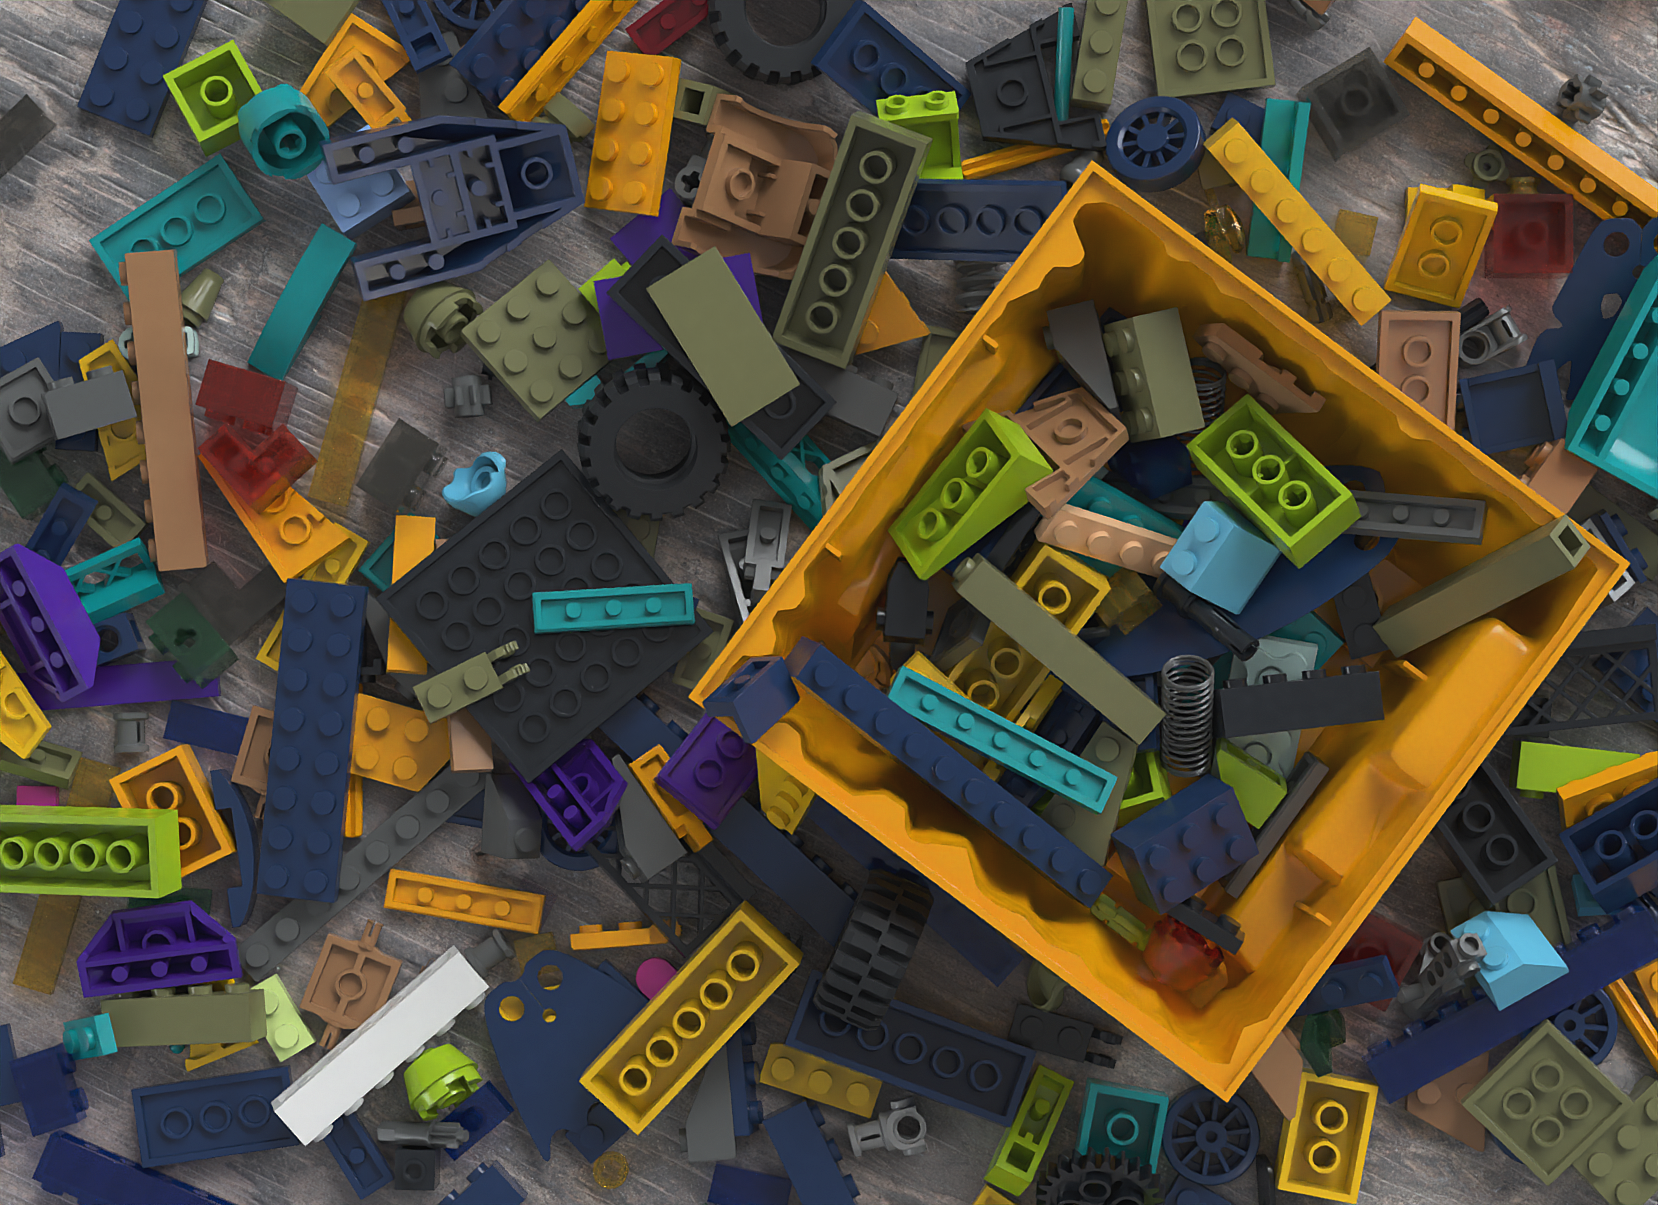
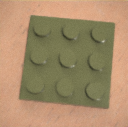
[1145,0,1276,99]
[459,259,614,423]
[1435,864,1579,999]
[1461,1018,1634,1186]

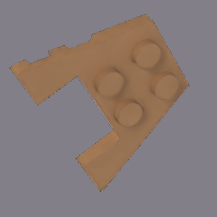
[961,387,1129,520]

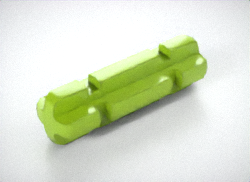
[1090,894,1162,955]

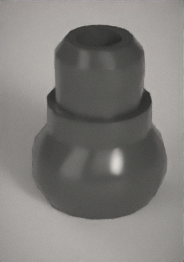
[1059,150,1104,190]

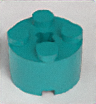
[237,84,330,179]

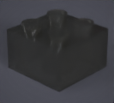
[1295,47,1411,162]
[356,418,449,515]

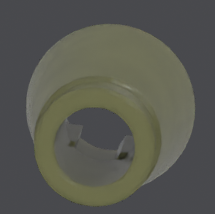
[181,268,224,329]

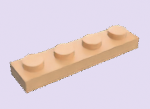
[1034,504,1178,578]

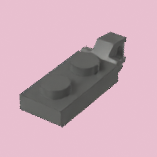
[743,499,792,603]

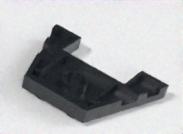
[965,3,1107,152]

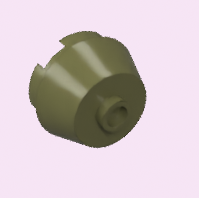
[403,281,483,359]

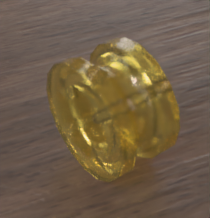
[1506,177,1542,201]
[593,1151,629,1189]

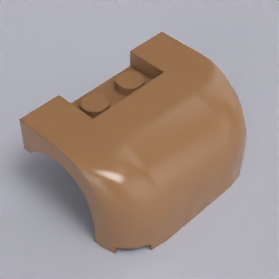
[671,93,838,280]

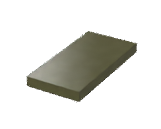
[646,246,800,427]

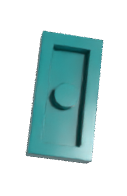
[63,1013,118,1061]

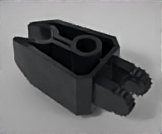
[875,556,934,672]

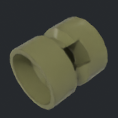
[531,92,595,152]

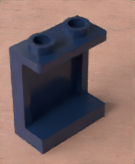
[1456,359,1567,455]

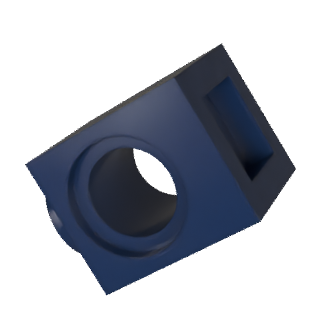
[93,612,147,666]

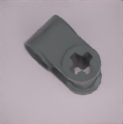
[1458,304,1529,369]

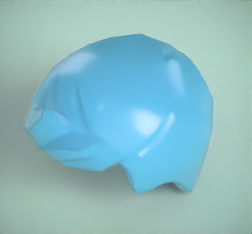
[442,451,507,517]

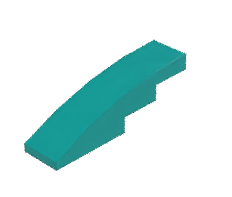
[247,223,358,383]

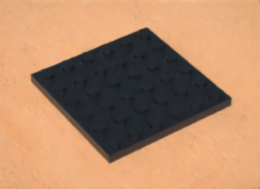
[376,449,714,784]

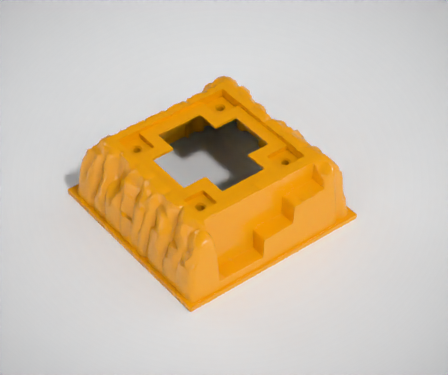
[688,160,1631,1102]

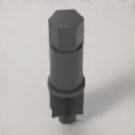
[377,1120,469,1149]

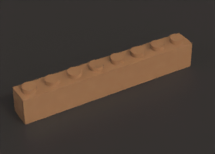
[119,249,209,572]

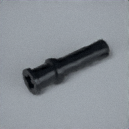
[1153,571,1260,662]

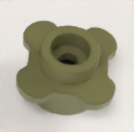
[1464,144,1509,189]

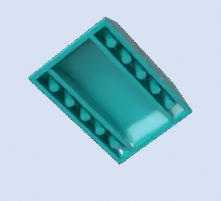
[1564,255,1658,500]

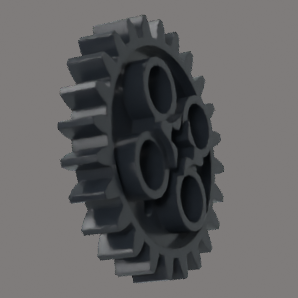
[1035,1147,1165,1205]

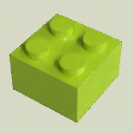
[163,40,262,157]

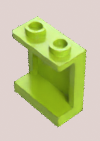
[876,91,963,179]

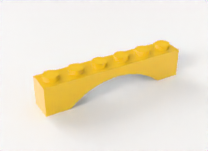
[1203,117,1392,326]

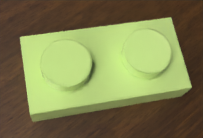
[251,973,317,1062]

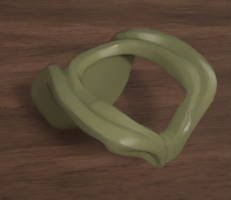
[1026,959,1070,1012]

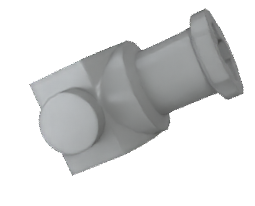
[847,1096,927,1158]

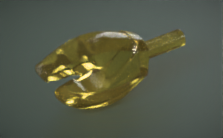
[1204,188,1246,264]

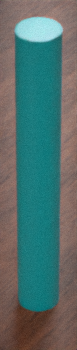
[1054,7,1074,121]

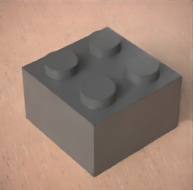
[41,365,137,440]

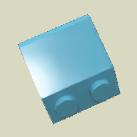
[1160,501,1282,615]
[1450,911,1569,1011]

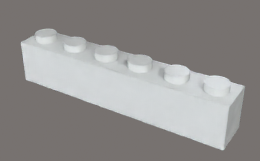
[271,945,489,1146]

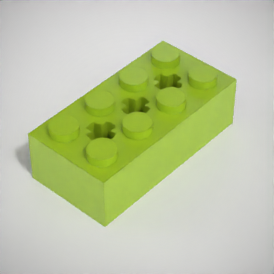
[1186,393,1361,569]

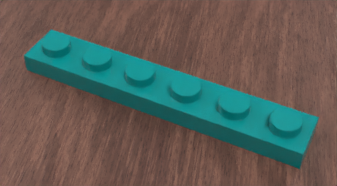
[886,665,1118,815]

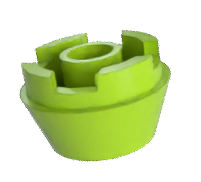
[403,1044,483,1121]

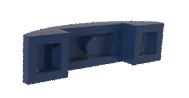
[382,0,453,74]
[997,683,1101,809]
[210,769,260,928]

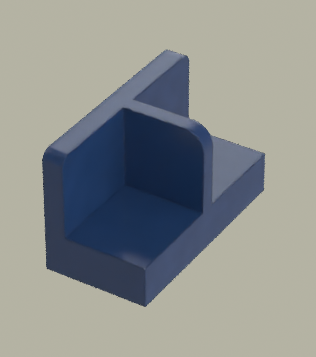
[702,656,800,744]

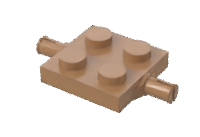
[231,705,274,820]
[299,919,403,1050]

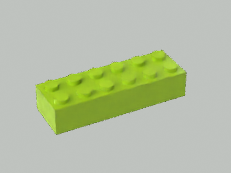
[0,805,182,898]

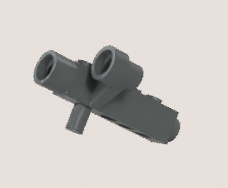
[1397,932,1487,1020]

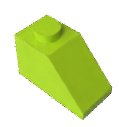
[1216,738,1287,829]

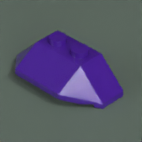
[0,543,101,703]
[508,739,628,852]
[76,900,243,998]

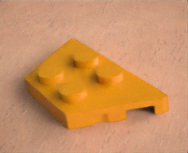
[350,693,450,792]

